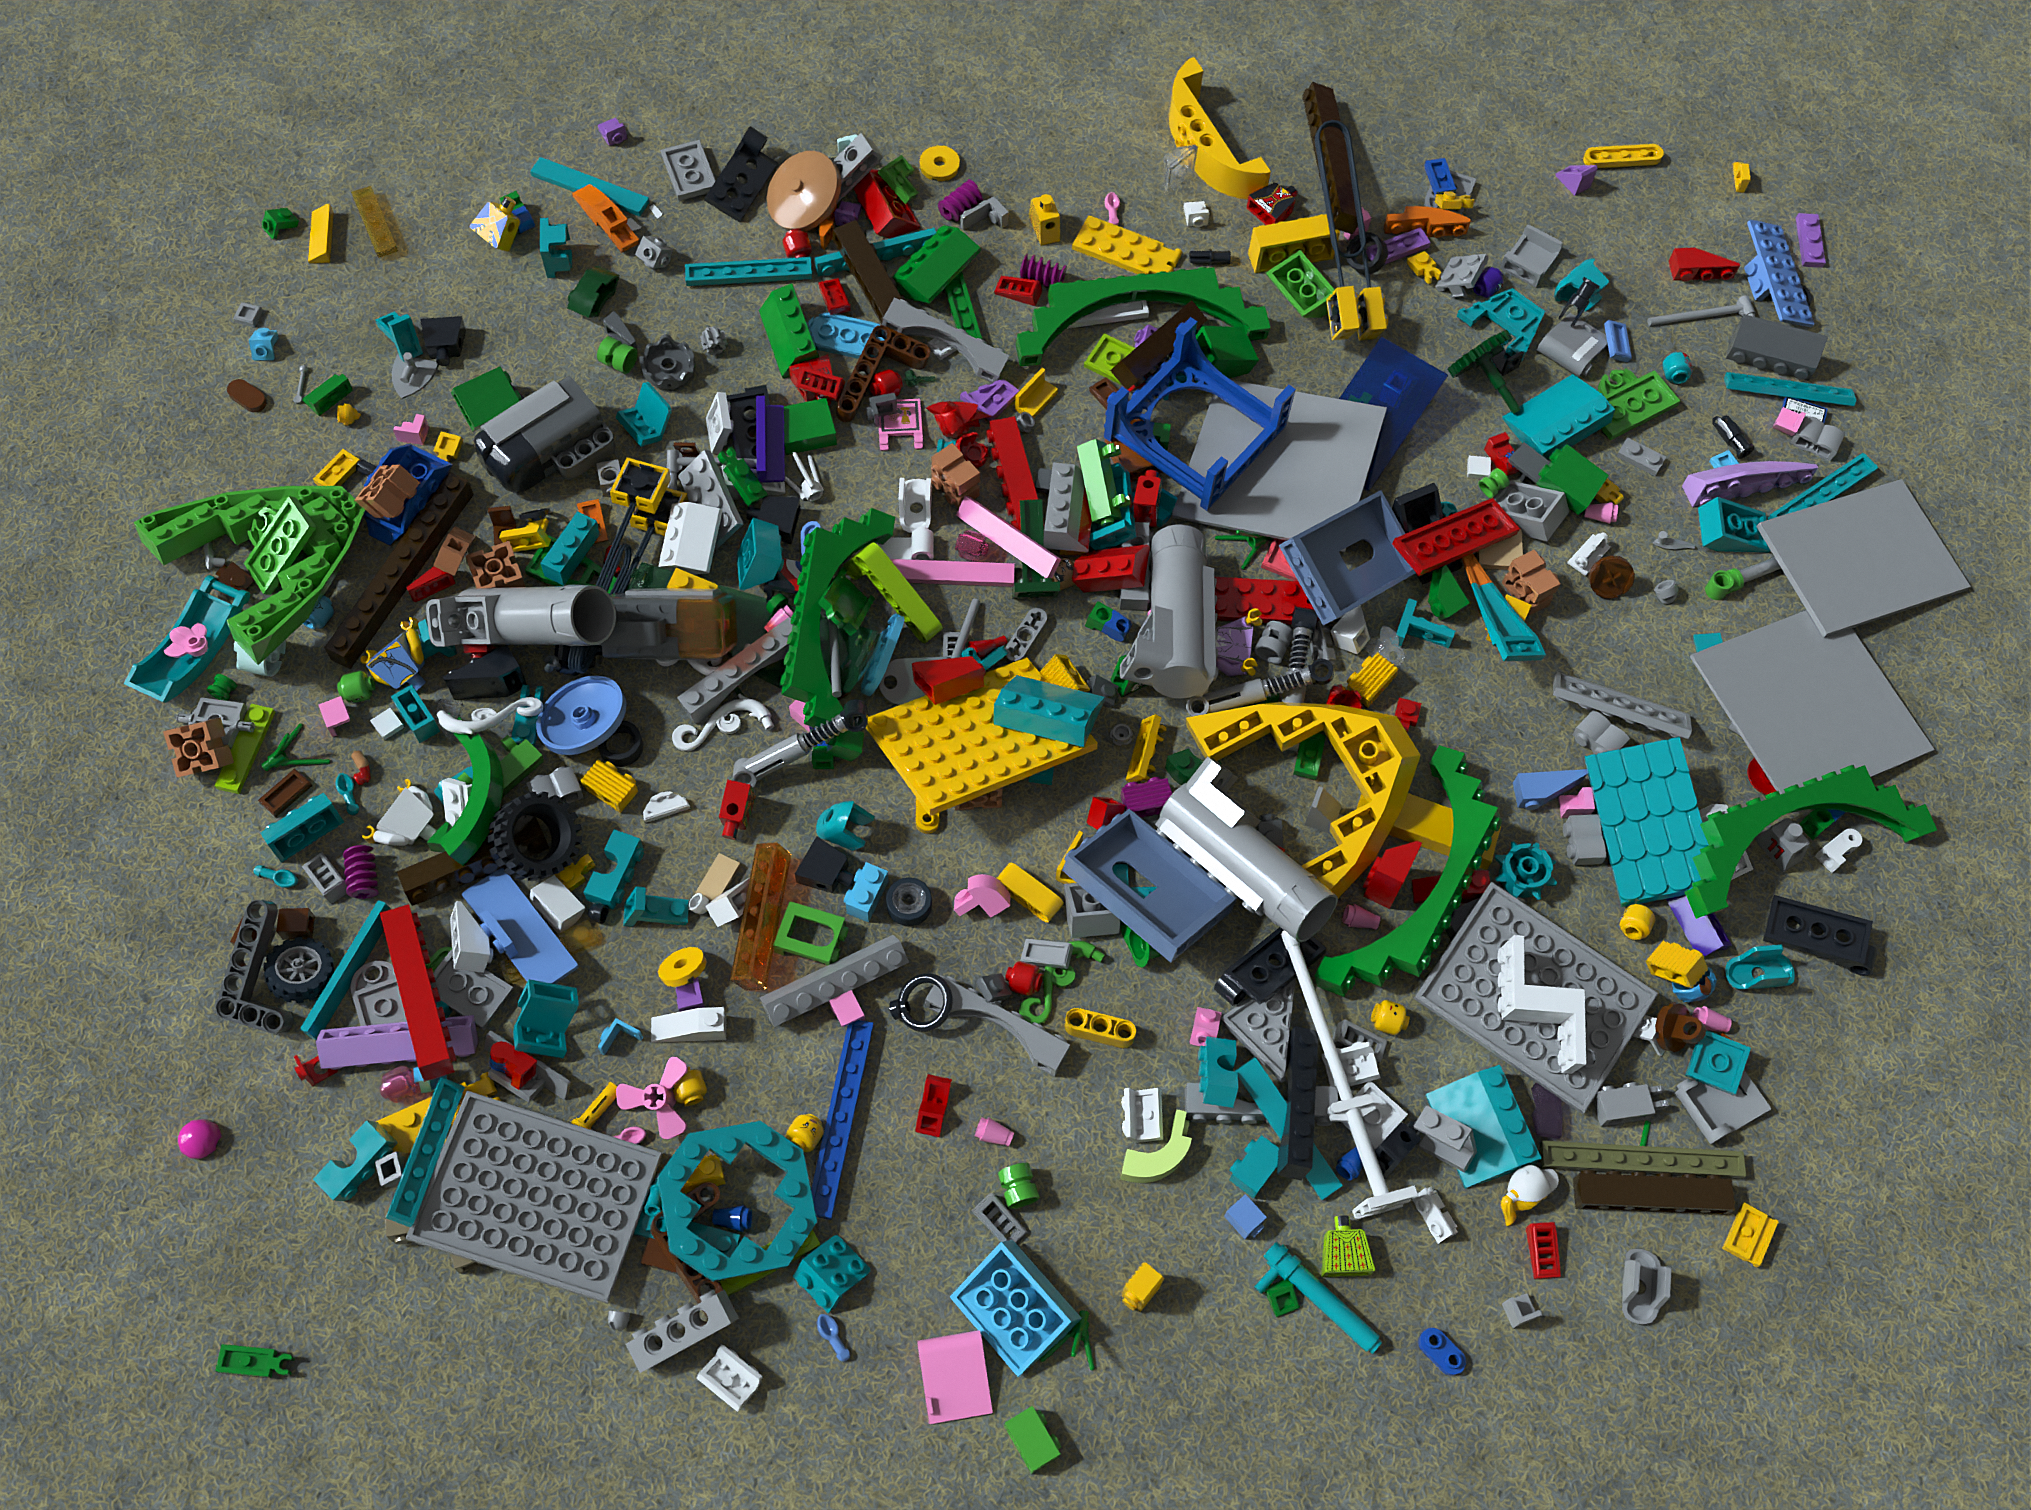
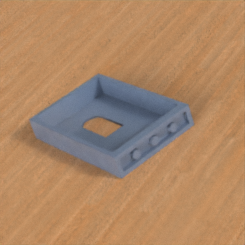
[1279,490,1416,625]
[1062,809,1237,962]

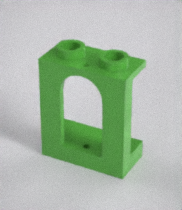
[773,901,849,966]

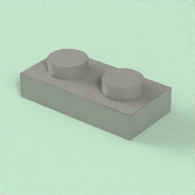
[1616,437,1666,476]

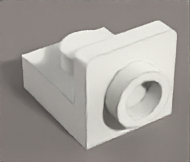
[1183,201,1210,227]

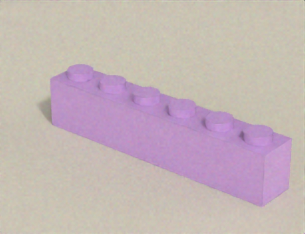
[316,1015,478,1070]

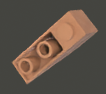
[433,526,476,576]

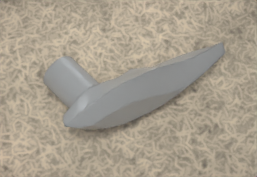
[1653,531,1695,549]
[204,542,226,569]

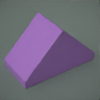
[1556,165,1598,196]

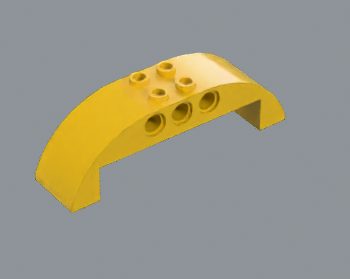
[1169,57,1271,199]

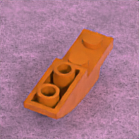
[572,184,639,253]
[1384,206,1471,238]

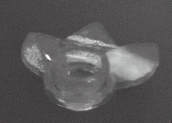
[1364,626,1405,667]

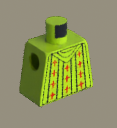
[1321,1215,1375,1277]

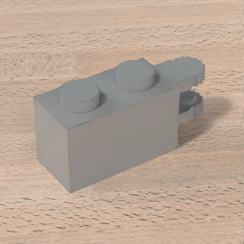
[1593,1082,1669,1127]

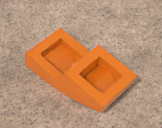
[819,205,837,250]
[577,499,608,544]

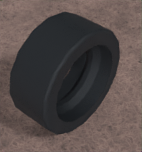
[1346,232,1388,275]
[598,720,644,767]

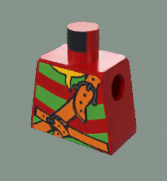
[719,779,756,840]

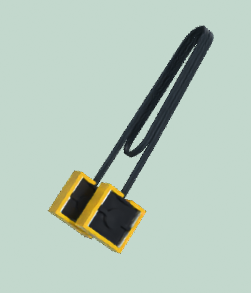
[1315,120,1388,341]
[568,458,688,673]

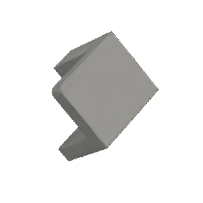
[1502,1293,1543,1329]

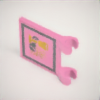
[879,399,923,451]

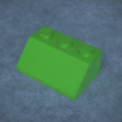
[1266,250,1335,318]

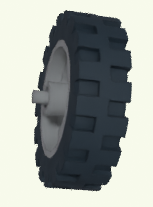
[263,937,334,1003]

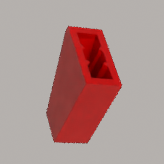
[912,656,985,705]

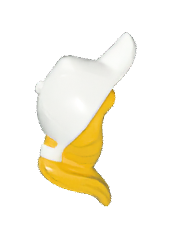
[1501,1165,1559,1226]

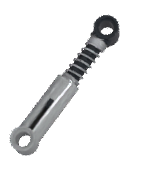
[1274,606,1317,752]
[1186,659,1334,717]
[733,699,868,788]

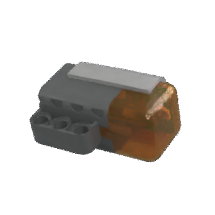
[597,588,738,660]

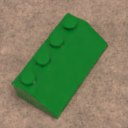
[892,225,982,303]
[759,283,820,379]

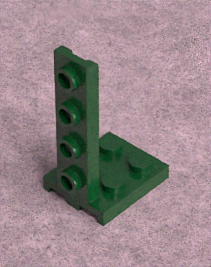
[1012,499,1060,599]

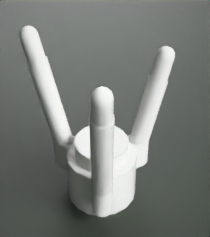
[785,452,824,502]

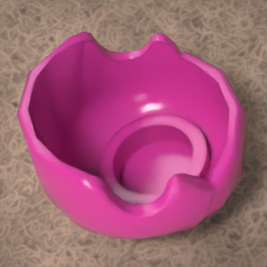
[178,1119,222,1159]

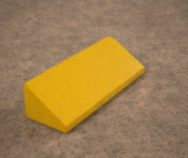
[308,204,334,263]

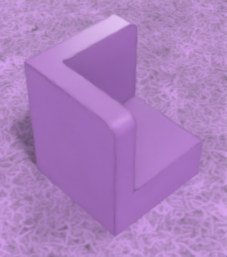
[676,977,705,1012]

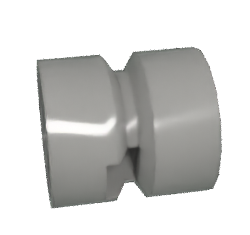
[1254,621,1293,664]

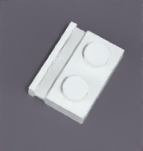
[442,778,472,827]

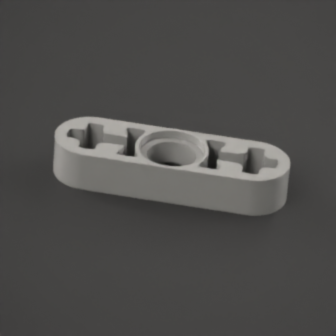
[1004,608,1047,664]

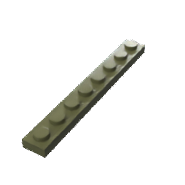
[1540,1141,1746,1179]

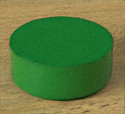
[766,593,788,616]

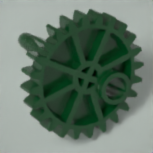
[1447,330,1521,414]

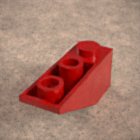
[1669,247,1740,281]

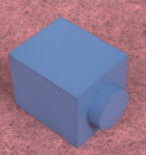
[1224,1194,1267,1239]

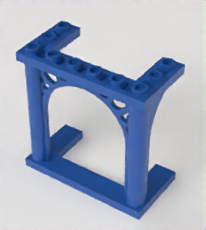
[1104,317,1296,511]

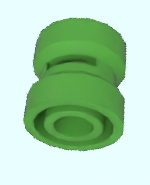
[1478,468,1510,498]

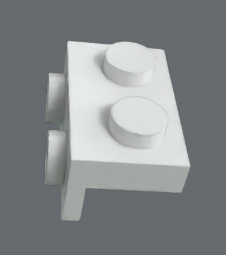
[1322,1042,1381,1087]
[1122,1088,1163,1143]
[697,1345,763,1412]

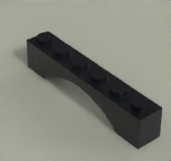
[1277,1026,1318,1180]

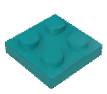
[1685,1030,1751,1095]

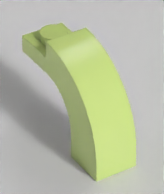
[1120,1110,1192,1183]

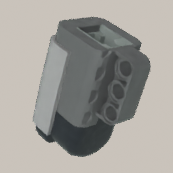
[474,376,616,493]

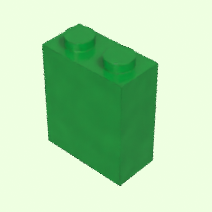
[451,366,522,432]
[784,398,837,455]
[1536,444,1609,515]

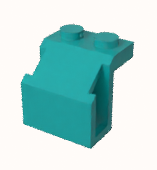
[513,979,579,1058]

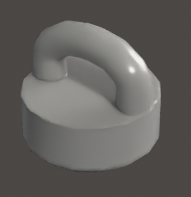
[1654,580,1679,604]

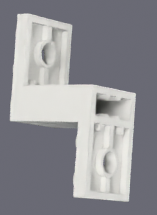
[1498,935,1586,1074]

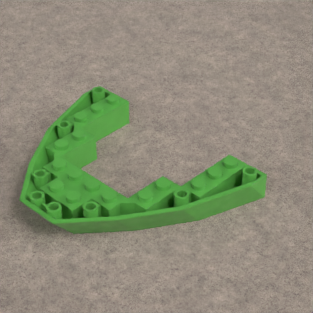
[134,486,365,665]

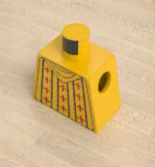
[1029,194,1060,246]

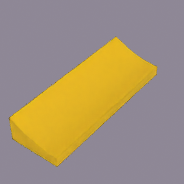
[1356,793,1501,870]

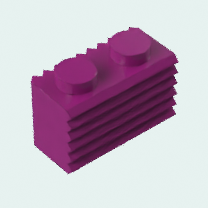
[1120,777,1172,818]

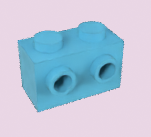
[844,862,889,923]

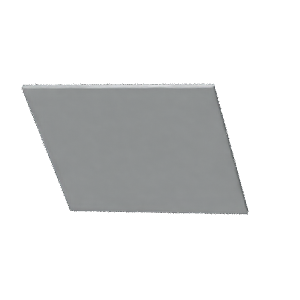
[1172,380,1387,552]
[1690,610,1935,794]

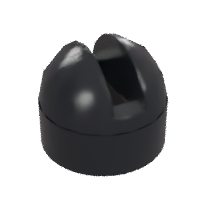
[588,903,609,924]

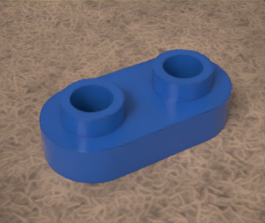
[1418,1328,1466,1376]

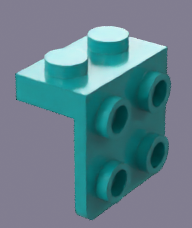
[616,382,672,446]
[792,1235,870,1314]

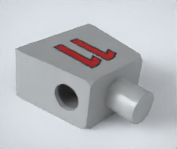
[1754,818,1809,873]

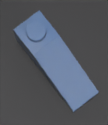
[1513,769,1588,810]

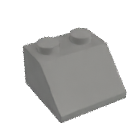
[1064,883,1120,938]

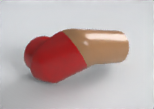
[351,750,371,785]

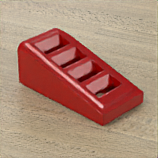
[994,275,1042,306]
[795,366,845,402]
[406,566,455,603]
[1526,1222,1561,1279]

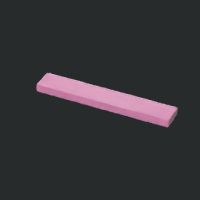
[956,496,1061,578]
[890,559,1015,587]

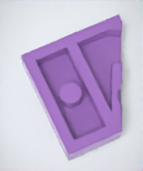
[960,379,1020,421]

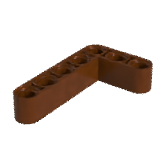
[836,325,930,422]
[650,1182,734,1319]

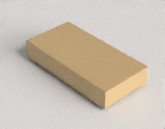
[695,853,741,902]

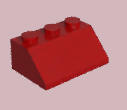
[854,172,920,239]
[1072,545,1150,593]
[1363,841,1422,909]

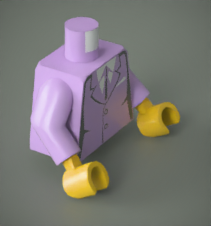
[1216,608,1262,677]

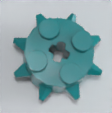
[1494,841,1558,900]

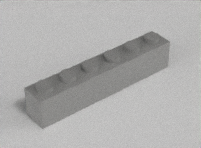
[760,935,909,1027]

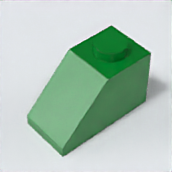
[1428,565,1470,621]

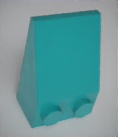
[1698,497,1771,553]

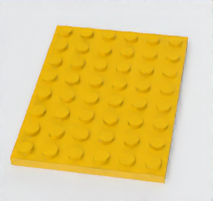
[866,657,1098,816]

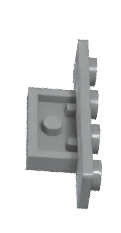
[484,1031,571,1103]

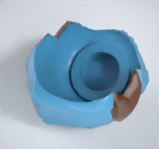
[1672,967,1717,1003]

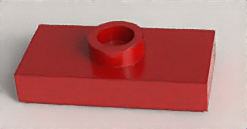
[818,278,851,315]

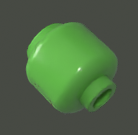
[337,671,375,703]

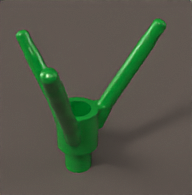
[1215,530,1272,570]
[261,723,331,771]
[1040,1310,1095,1370]

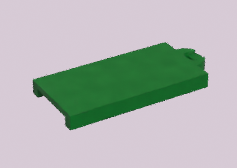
[818,567,875,636]

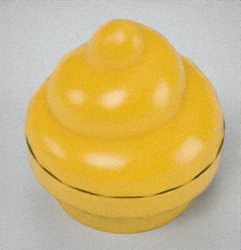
[337,403,361,426]

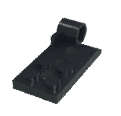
[704,126,778,222]
[726,385,771,469]
[1763,895,1878,976]
[1214,927,1327,1006]

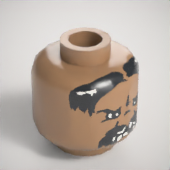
[1052,558,1075,591]

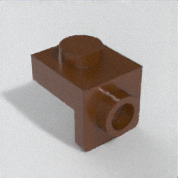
[215,562,254,590]

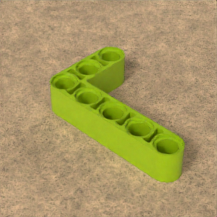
[843,542,943,644]

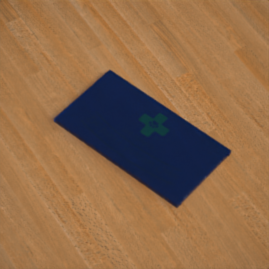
[1339,337,1448,491]

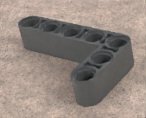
[215,900,294,1033]

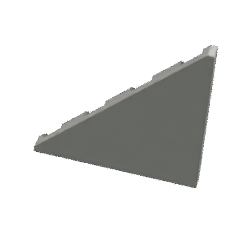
[1221,978,1296,1083]

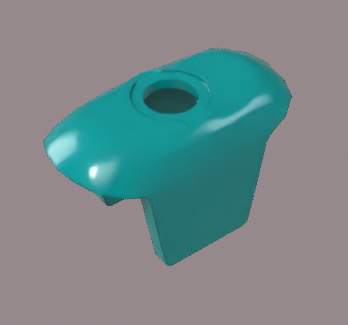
[1554,258,1609,312]
[816,801,875,851]
[1725,945,1795,989]

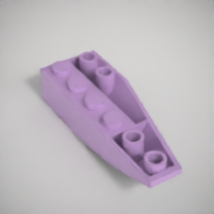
[1682,461,1818,507]

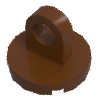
[1588,556,1635,599]
[1655,1002,1706,1052]

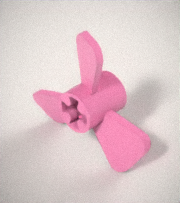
[616,1057,688,1139]

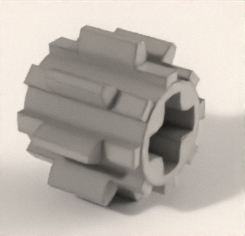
[700,326,728,355]

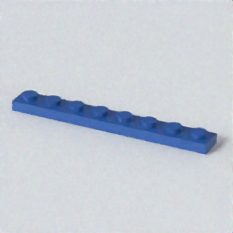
[811,1020,874,1220]

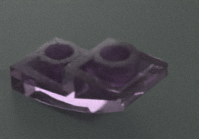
[1531,1083,1562,1139]

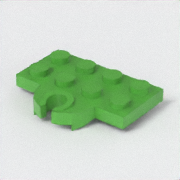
[1598,368,1680,440]
[244,496,316,595]

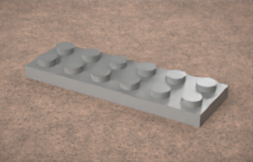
[1553,671,1692,739]

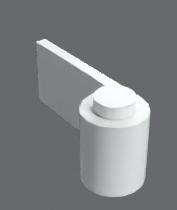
[877,527,934,560]

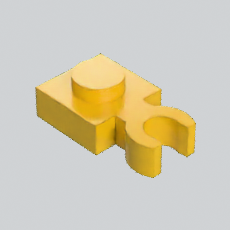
[1435,192,1474,209]
[1407,251,1441,284]
[434,431,464,463]

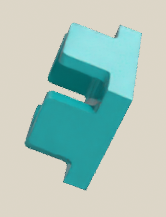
[540,218,572,278]

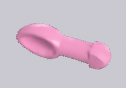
[1105,192,1120,226]
[613,1127,646,1144]

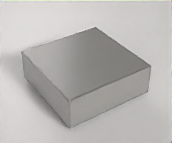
[233,302,263,328]

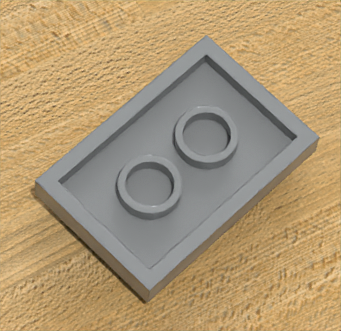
[660,140,715,201]
[432,949,514,1030]

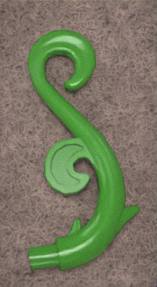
[1019,941,1105,1025]

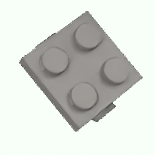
[1435,254,1489,298]

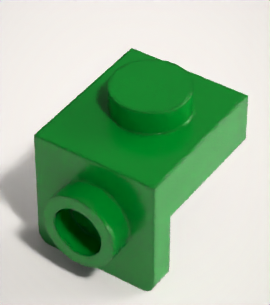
[262,208,299,239]

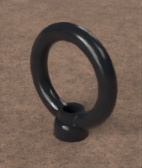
[889,973,953,1032]

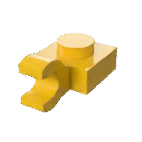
[552,854,596,892]

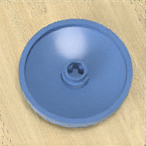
[536,676,627,755]

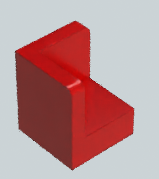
[1087,797,1125,830]

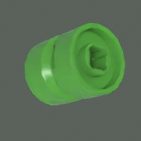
[597,336,638,374]
[998,1163,1040,1209]

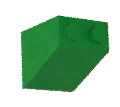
[1193,326,1259,383]

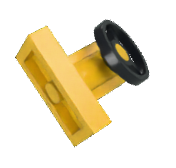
[499,508,551,552]

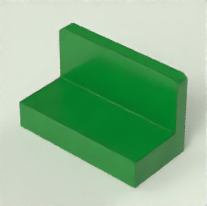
[303,373,353,416]

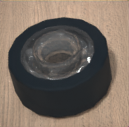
[886,877,932,926]

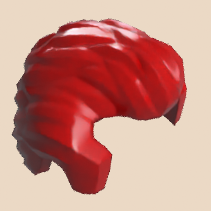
[955,432,989,468]
[1326,684,1362,709]

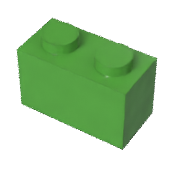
[1004,1406,1062,1474]

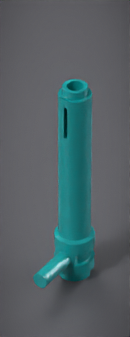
[1254,1241,1382,1354]

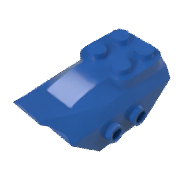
[363,444,453,545]

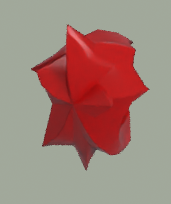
[926,400,993,439]

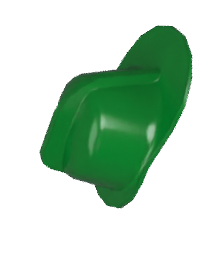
[1120,921,1162,968]

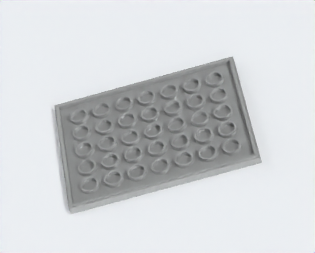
[1756,479,1971,637]
[1414,882,1659,1114]
[406,1091,663,1304]

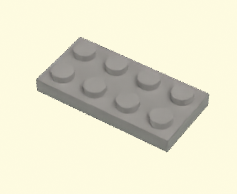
[678,450,743,549]

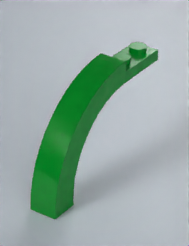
[439,713,503,866]

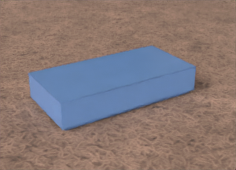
[1604,320,1632,362]

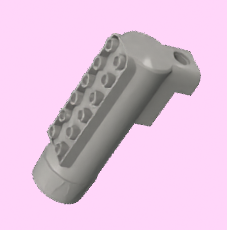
[1120,525,1219,698]
[426,585,616,646]
[1155,756,1338,942]

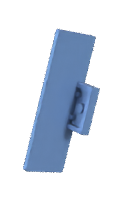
[1744,220,1814,327]
[462,868,579,984]

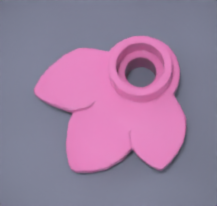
[164,623,208,658]

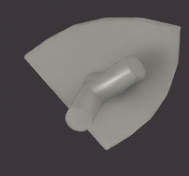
[392,353,438,399]

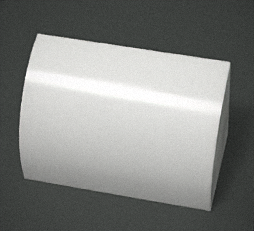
[529,875,585,935]

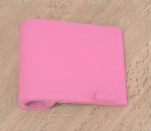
[917,1330,993,1424]

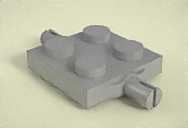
[176,698,255,749]

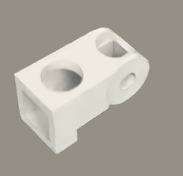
[1815,829,1862,873]

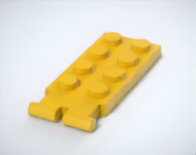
[1072,215,1183,274]
[376,1072,501,1153]

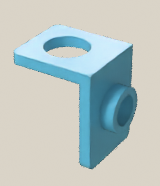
[598,1018,643,1055]

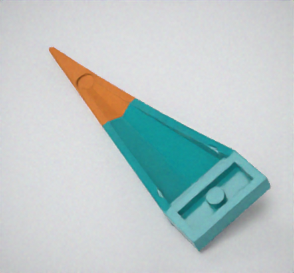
[1462,553,1546,661]

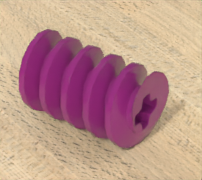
[938,179,983,221]
[1020,253,1067,287]
[343,845,379,899]

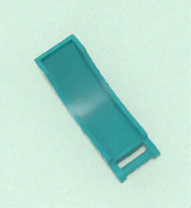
[124,575,250,703]

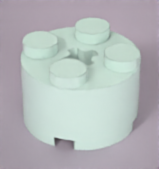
[234,641,286,677]

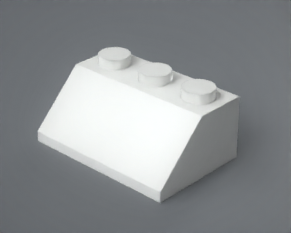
[659,502,723,575]

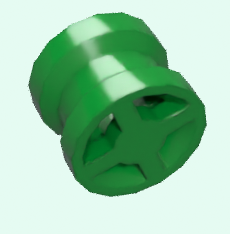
[206,674,238,701]

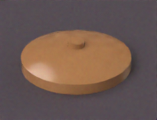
[767,151,841,231]

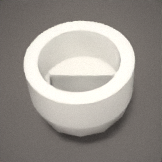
[688,893,710,914]

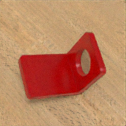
[294,1055,338,1086]

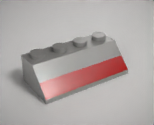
[1043,462,1092,552]

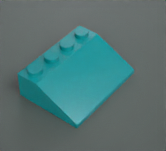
[1502,374,1615,461]
[994,675,1105,747]
[1425,1065,1541,1189]

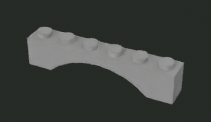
[882,297,1009,383]
[677,617,793,724]
[925,975,1070,1077]
[1185,1083,1338,1126]

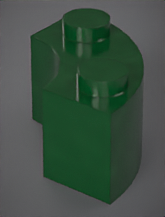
[567,266,620,318]
[1165,748,1221,786]

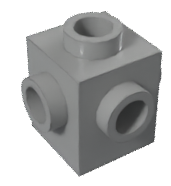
[635,236,673,269]

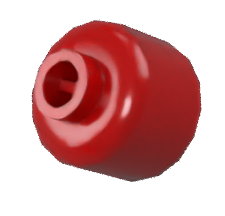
[782,229,812,258]
[869,369,903,396]
[1005,961,1043,996]

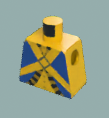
[470,196,520,251]

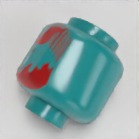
[1662,352,1693,384]

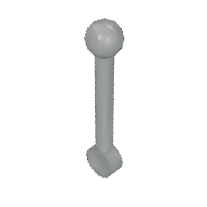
[293,365,308,404]

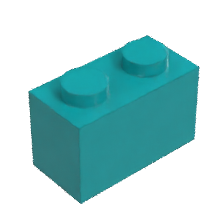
[391,685,440,743]
[1229,1135,1279,1199]

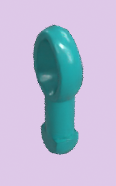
[335,773,359,815]
[253,865,298,888]

